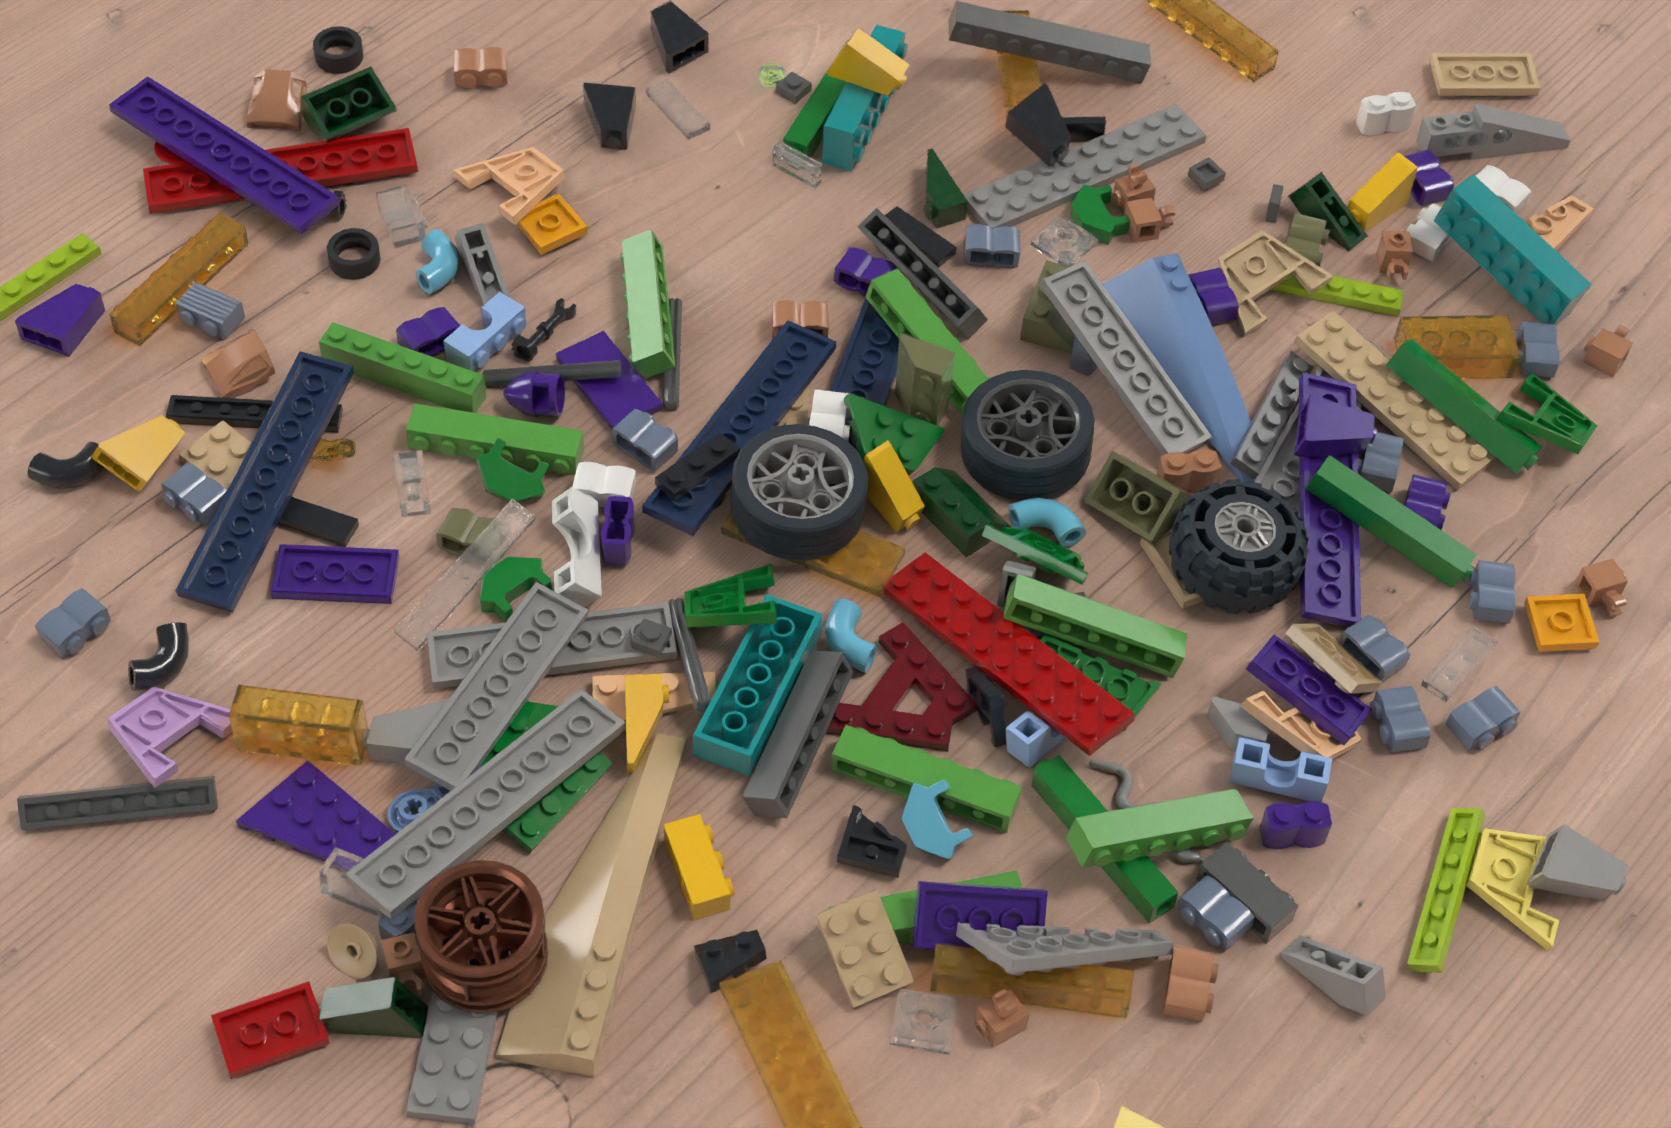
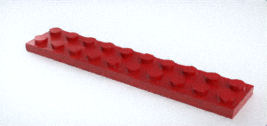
[143,128,418,214]
[881,552,1135,756]

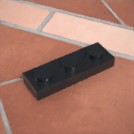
[655,433,740,502]

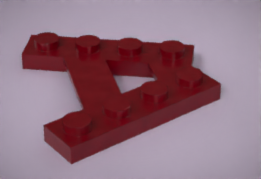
[826,622,977,752]

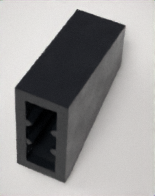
[651,0,709,74]
[583,82,636,150]
[1005,83,1071,166]

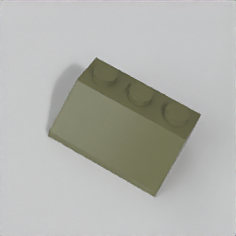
[1020,260,1076,354]
[895,334,955,426]
[1084,451,1191,543]

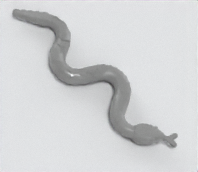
[1089,759,1209,863]

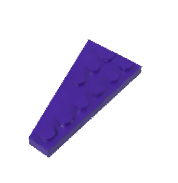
[236,760,395,869]

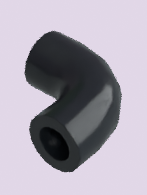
[27,441,105,488]
[128,622,189,691]

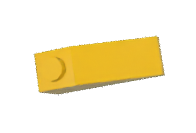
[625,674,669,774]

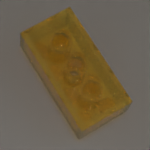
[1394,315,1520,379]
[228,685,368,766]

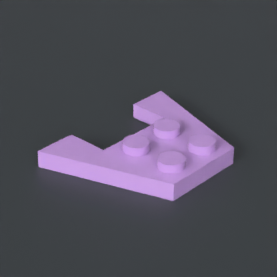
[108,687,245,788]

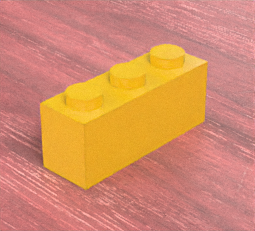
[663,814,735,921]

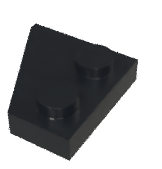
[965,666,1006,748]
[837,805,907,878]
[694,929,767,993]

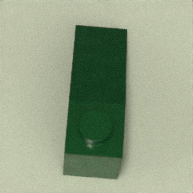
[924,148,968,229]
[1288,172,1368,251]

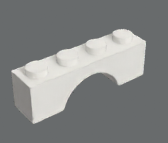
[552,487,602,608]

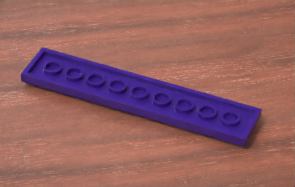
[109,76,340,235]
[1299,372,1361,627]

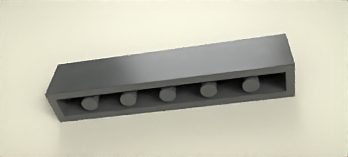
[857,208,988,339]
[743,650,854,818]

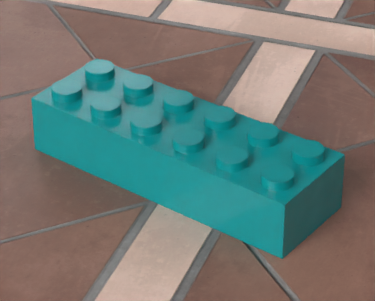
[822,24,908,172]
[1433,174,1592,326]
[693,594,822,776]

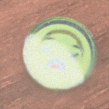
[759,63,785,87]

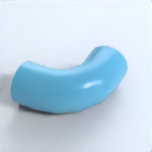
[416,229,459,294]
[1008,498,1086,547]
[825,599,877,673]

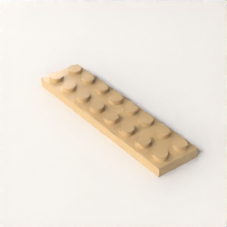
[1294,310,1496,490]

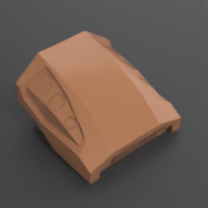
[246,69,307,131]
[201,329,275,398]

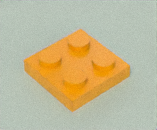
[516,193,588,255]
[1524,594,1600,652]

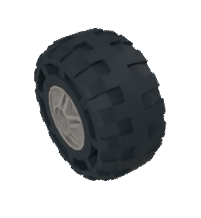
[1169,479,1309,614]

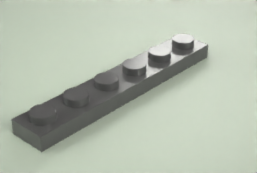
[1230,351,1313,480]
[17,776,218,830]

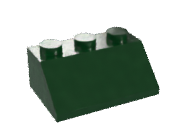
[300,66,397,142]
[912,467,1011,558]

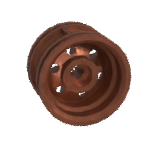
[414,860,548,1013]

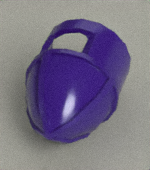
[503,371,565,417]

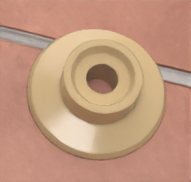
[327,923,377,979]

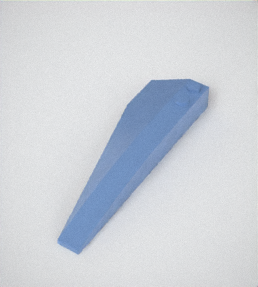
[1102,253,1257,484]

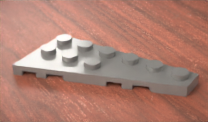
[956,923,1174,975]

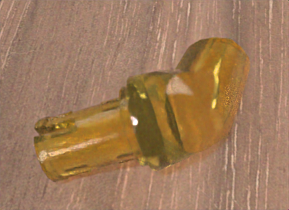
[311,438,356,461]

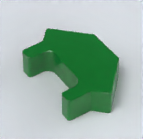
[1070,184,1129,244]
[476,438,549,505]
[480,557,552,623]

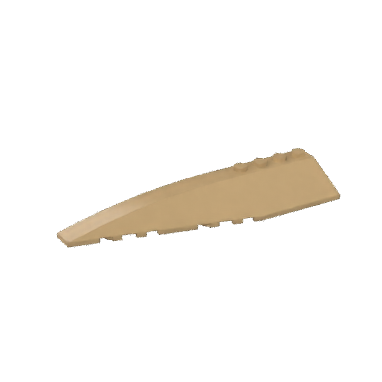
[496,733,687,1078]

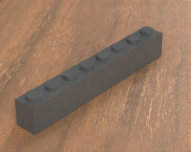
[948,1,1151,83]

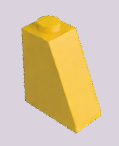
[826,28,909,95]
[1347,152,1418,232]
[91,415,186,493]
[863,440,925,533]

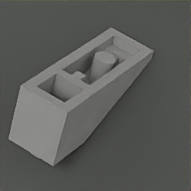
[454,223,510,306]
[1282,935,1386,1016]

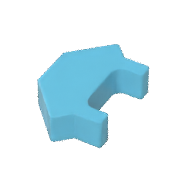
[901,780,974,859]

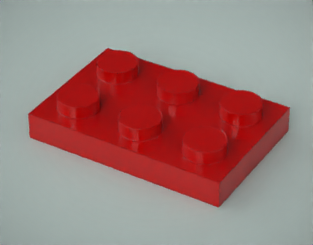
[211,981,330,1079]

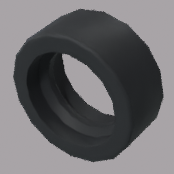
[313,26,363,74]
[327,228,381,280]

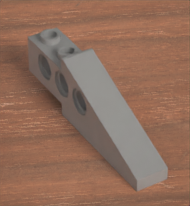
[1416,104,1570,160]

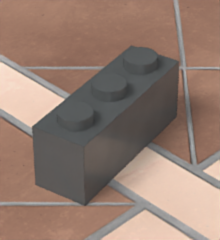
[1196,842,1298,943]

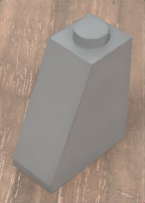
[363,699,449,764]
[1527,824,1628,900]

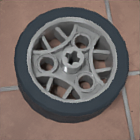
[730,424,868,561]

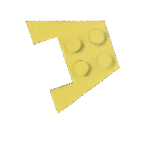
[1466,828,1559,951]

